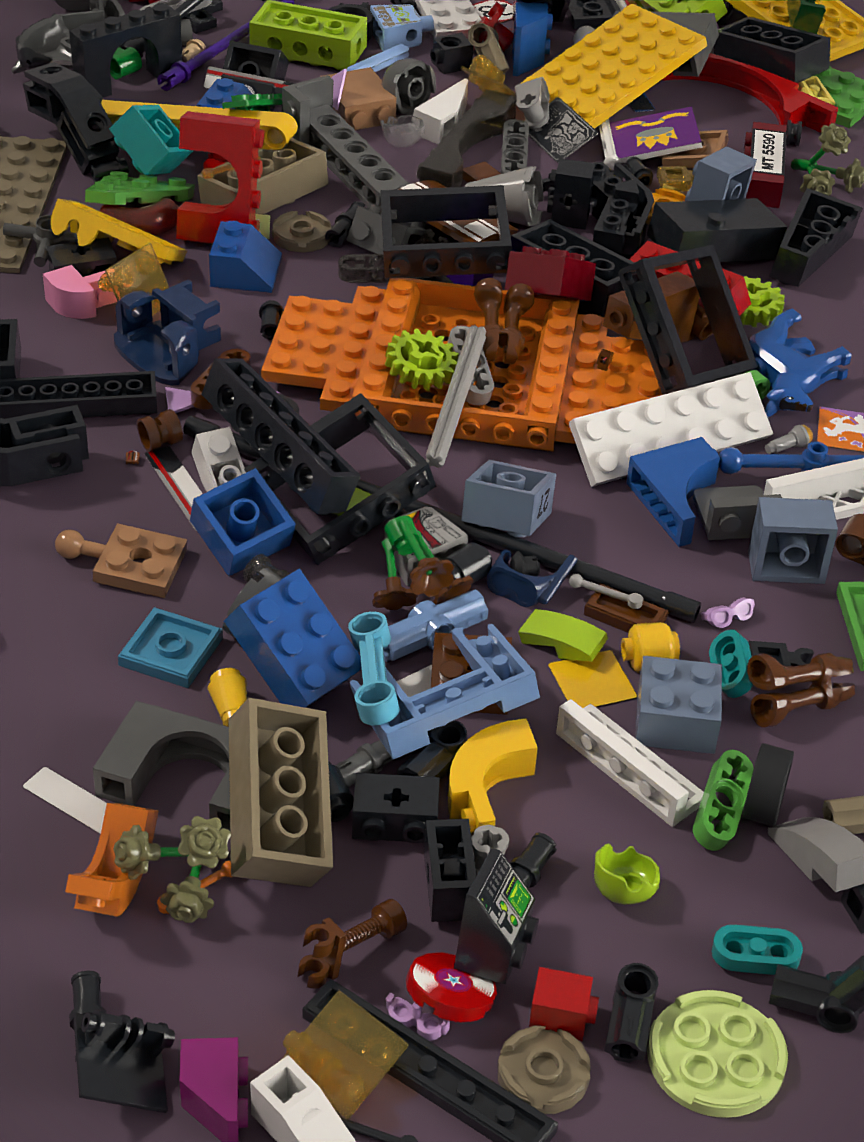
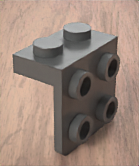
[282,75,334,145]
[346,204,434,256]
[693,485,782,540]

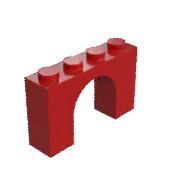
[176,111,264,243]

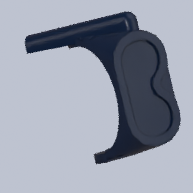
[487,549,578,607]

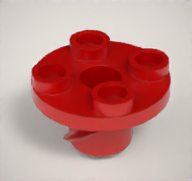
[473,1,514,52]

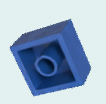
[190,468,296,576]

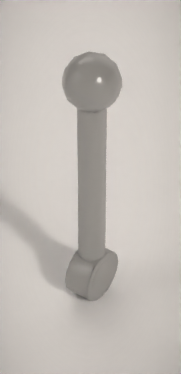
[569,574,643,609]

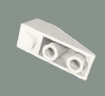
[413,78,468,145]
[192,427,246,492]
[250,1055,356,1142]

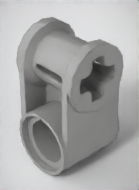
[515,77,550,129]

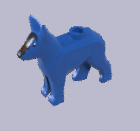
[749,308,852,418]

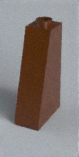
[603,271,700,342]

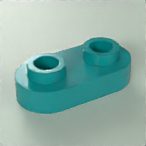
[709,630,753,698]
[711,925,803,975]

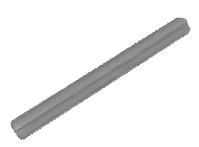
[426,325,486,468]

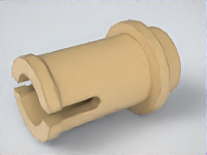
[182,39,206,62]

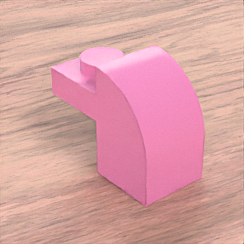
[43,265,120,319]

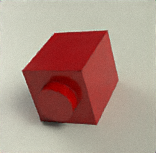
[529,967,599,1041]

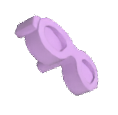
[700,597,755,628]
[386,993,450,1041]

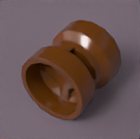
[137,409,183,452]

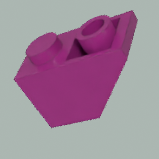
[179,1037,248,1142]

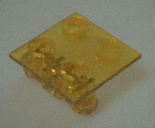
[461,55,517,106]
[98,243,169,315]
[281,990,409,1120]

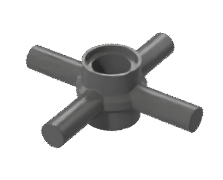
[3,214,97,267]

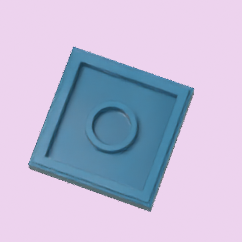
[118,607,223,688]

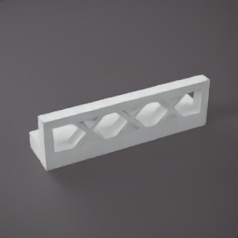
[764,458,864,520]
[556,699,704,827]

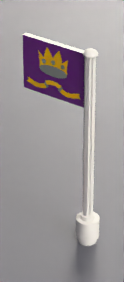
[573,26,702,171]

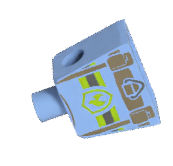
[370,4,434,51]

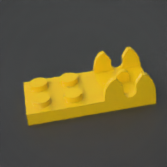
[51,198,188,265]

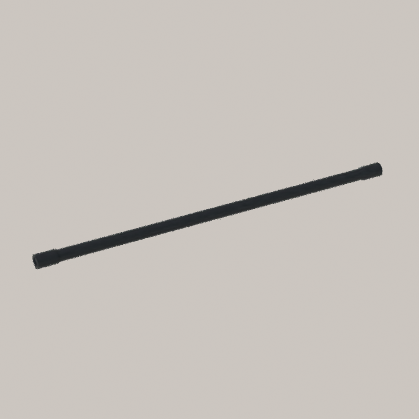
[183,415,701,623]

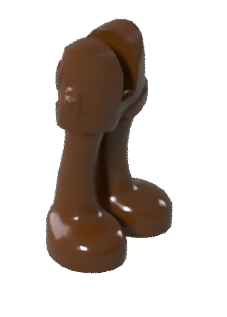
[474,278,534,364]
[747,653,855,728]

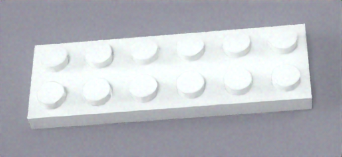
[569,372,773,487]

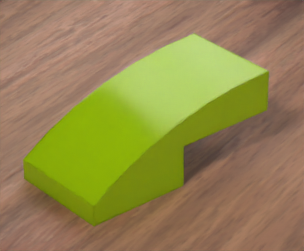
[518,609,608,662]

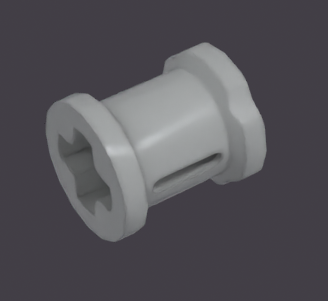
[471,825,509,876]

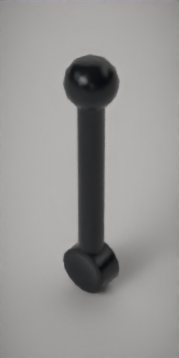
[335,1110,418,1142]

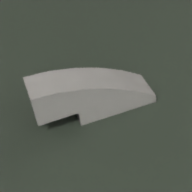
[768,817,864,892]

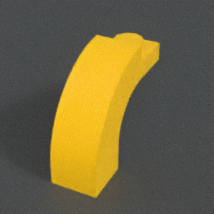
[448,718,538,836]

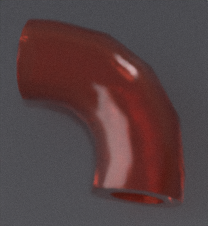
[99,198,179,236]

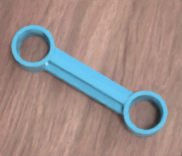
[348,612,400,725]

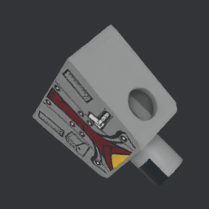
[385,507,468,586]

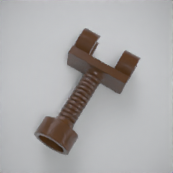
[297,899,407,989]

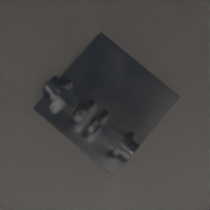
[73,1009,175,1113]

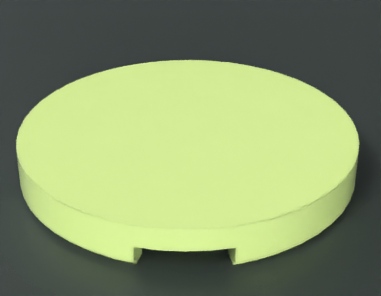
[647,990,788,1118]

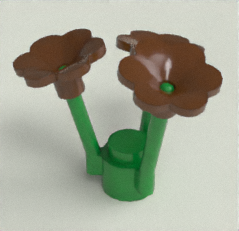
[372,516,474,610]

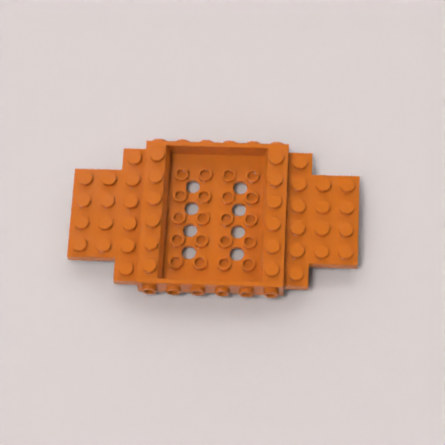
[261,277,662,452]

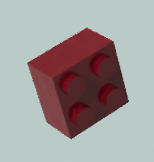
[505,246,596,301]

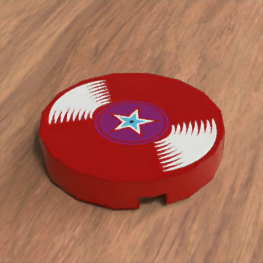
[406,952,497,1023]

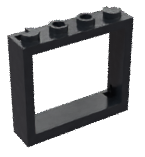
[380,185,512,278]
[617,245,758,395]
[244,393,437,565]

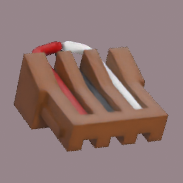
[126,451,140,464]

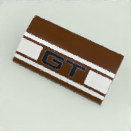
[398,180,518,243]

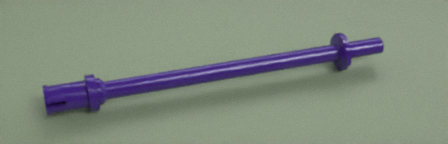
[157,0,294,91]

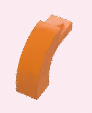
[65,803,159,917]

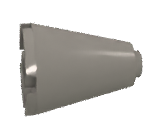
[465,166,544,227]

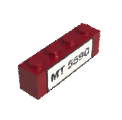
[744,122,787,208]

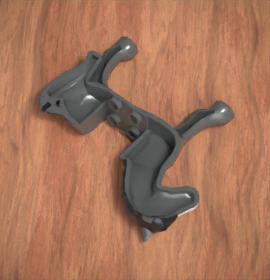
[12,0,193,74]

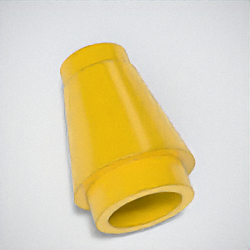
[208,668,247,727]

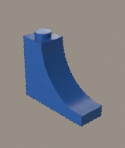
[626,437,720,547]

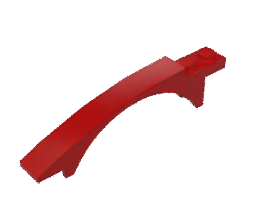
[662,53,838,133]

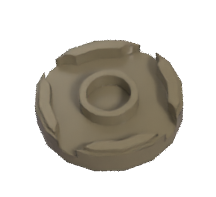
[272,211,332,253]
[497,1026,590,1114]

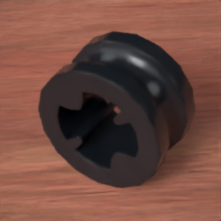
[786,120,802,146]

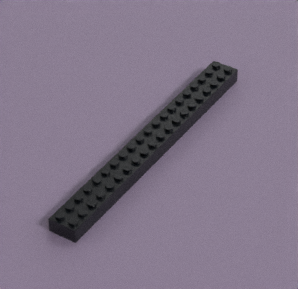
[0,371,158,419]

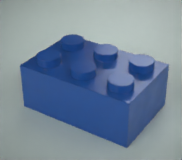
[224,568,362,708]

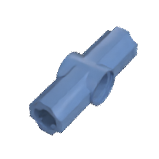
[383,589,488,662]

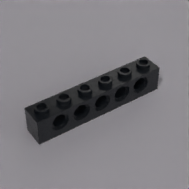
[201,358,361,515]

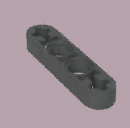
[501,119,529,174]

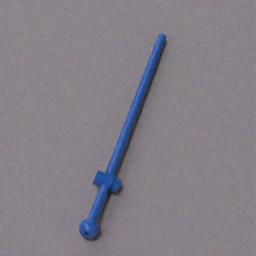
[719,441,864,475]

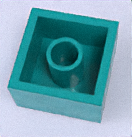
[109,105,194,175]

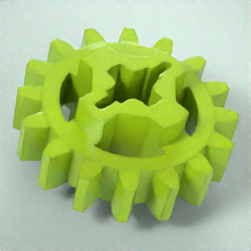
[740,276,785,327]
[385,329,459,391]

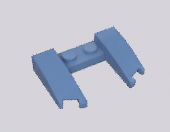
[350,624,540,759]

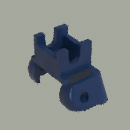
[114,280,221,386]

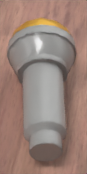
[765,425,813,454]

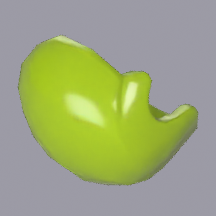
[594,843,660,904]

